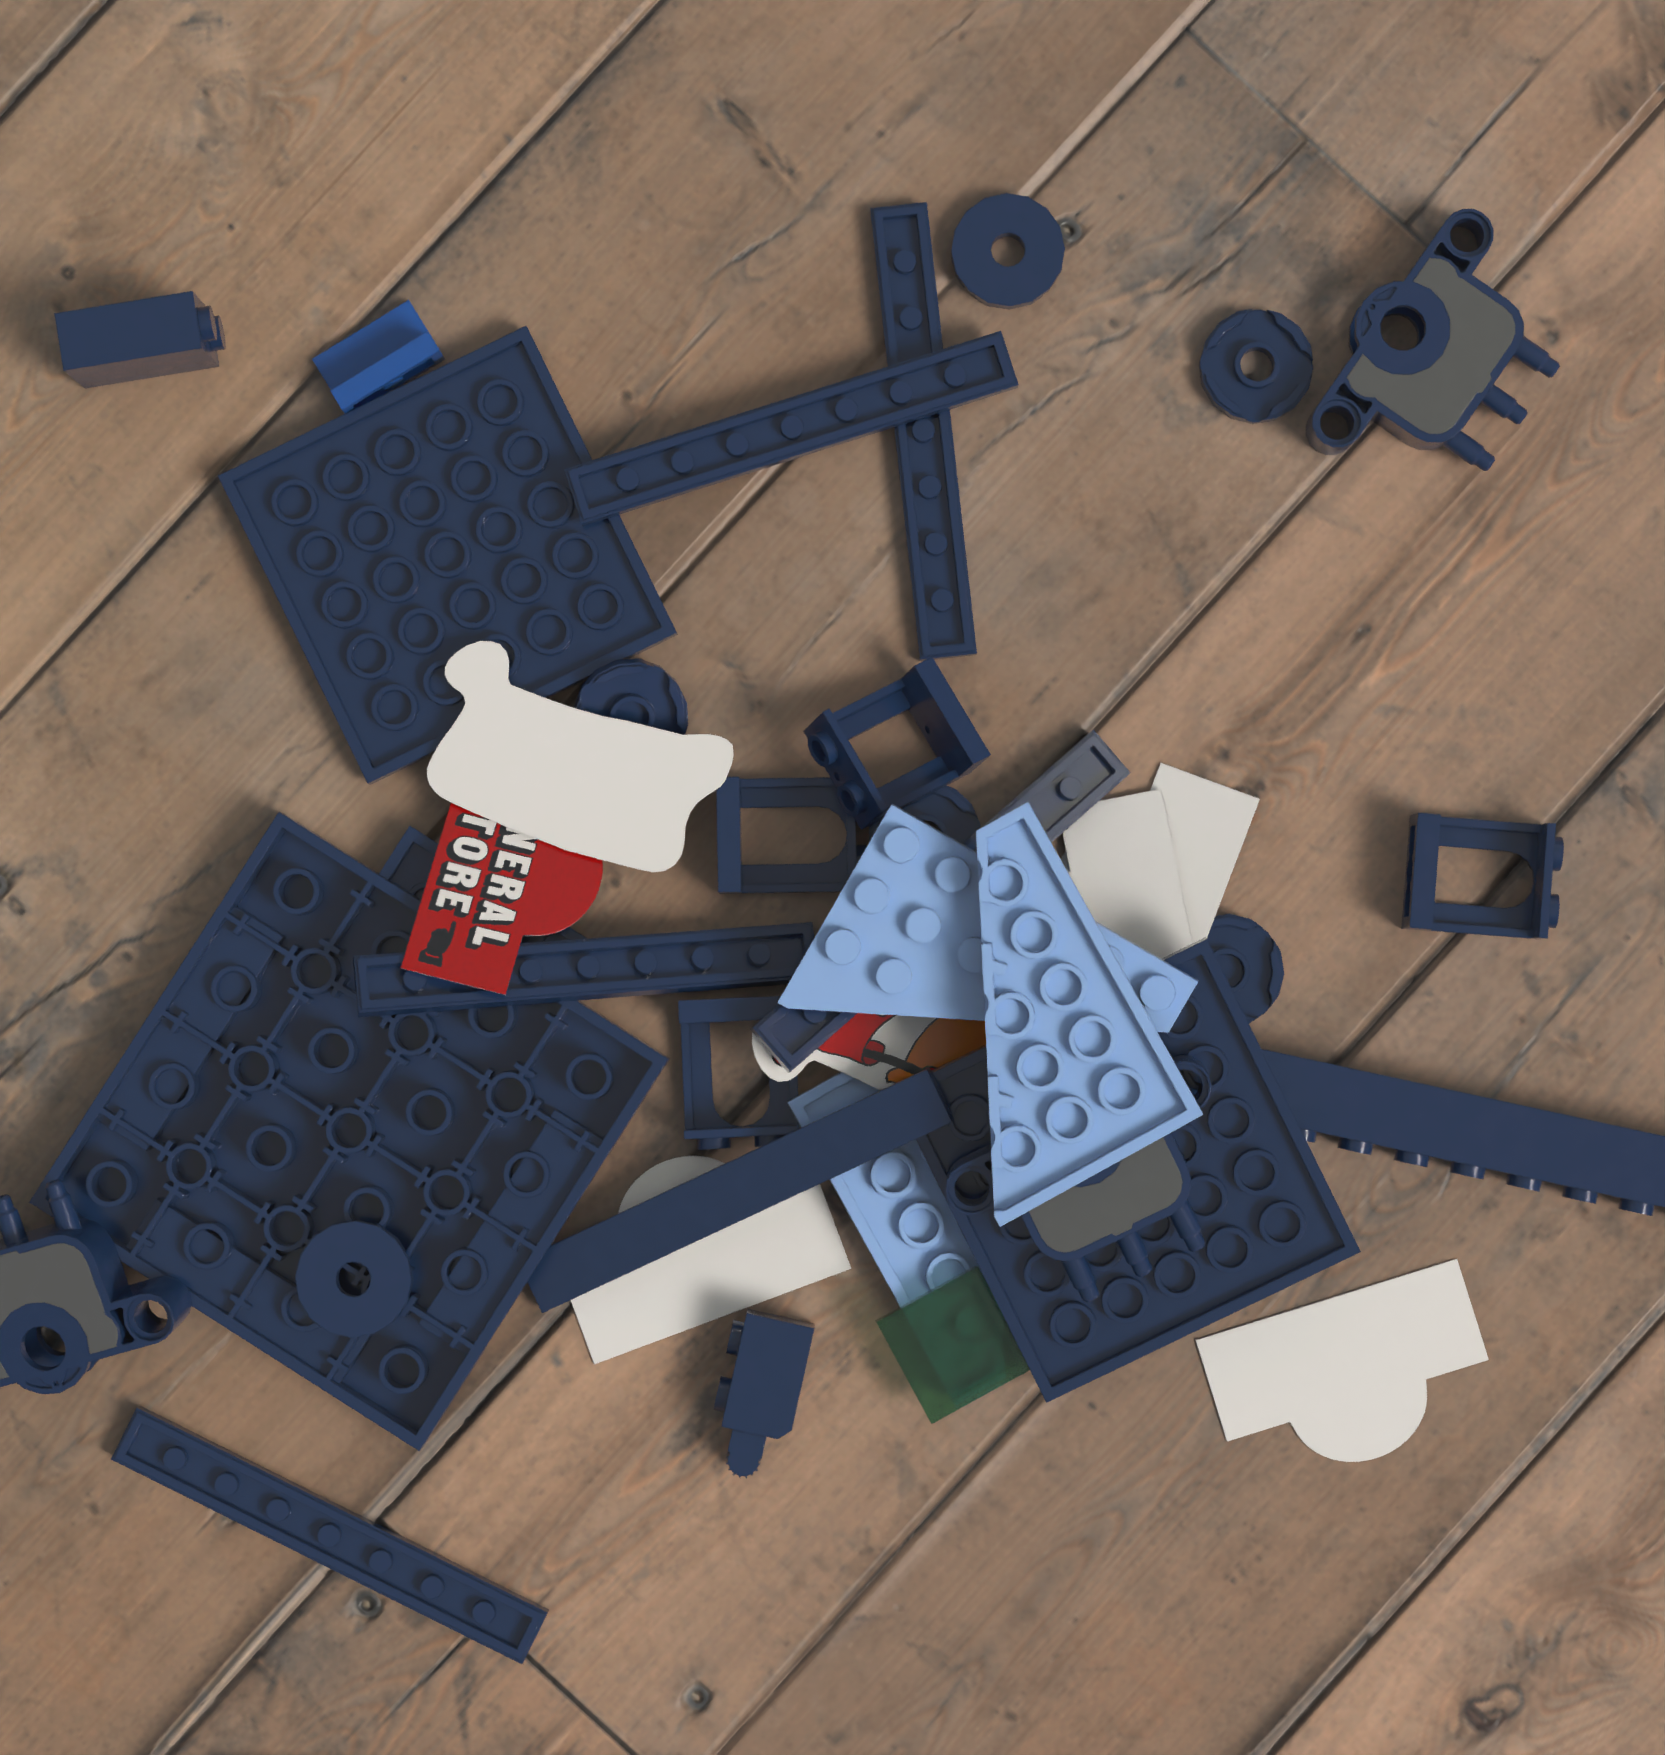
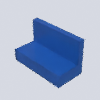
[312,300,445,413]

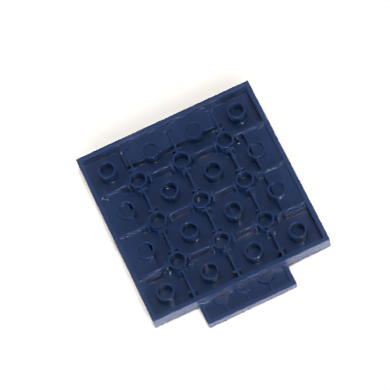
[29,812,670,1451]

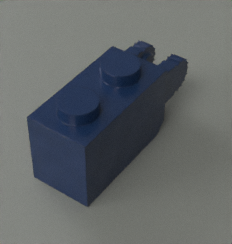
[713,1309,815,1478]

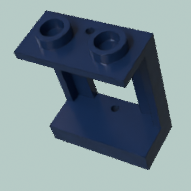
[803,657,991,830]
[716,777,867,894]
[1401,813,1564,939]
[678,996,800,1150]

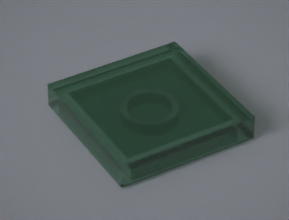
[875,1265,1030,1424]

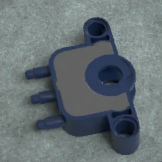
[1306,209,1560,471]
[946,1055,1212,1302]
[0,1179,192,1394]

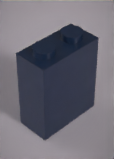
[54,291,226,389]

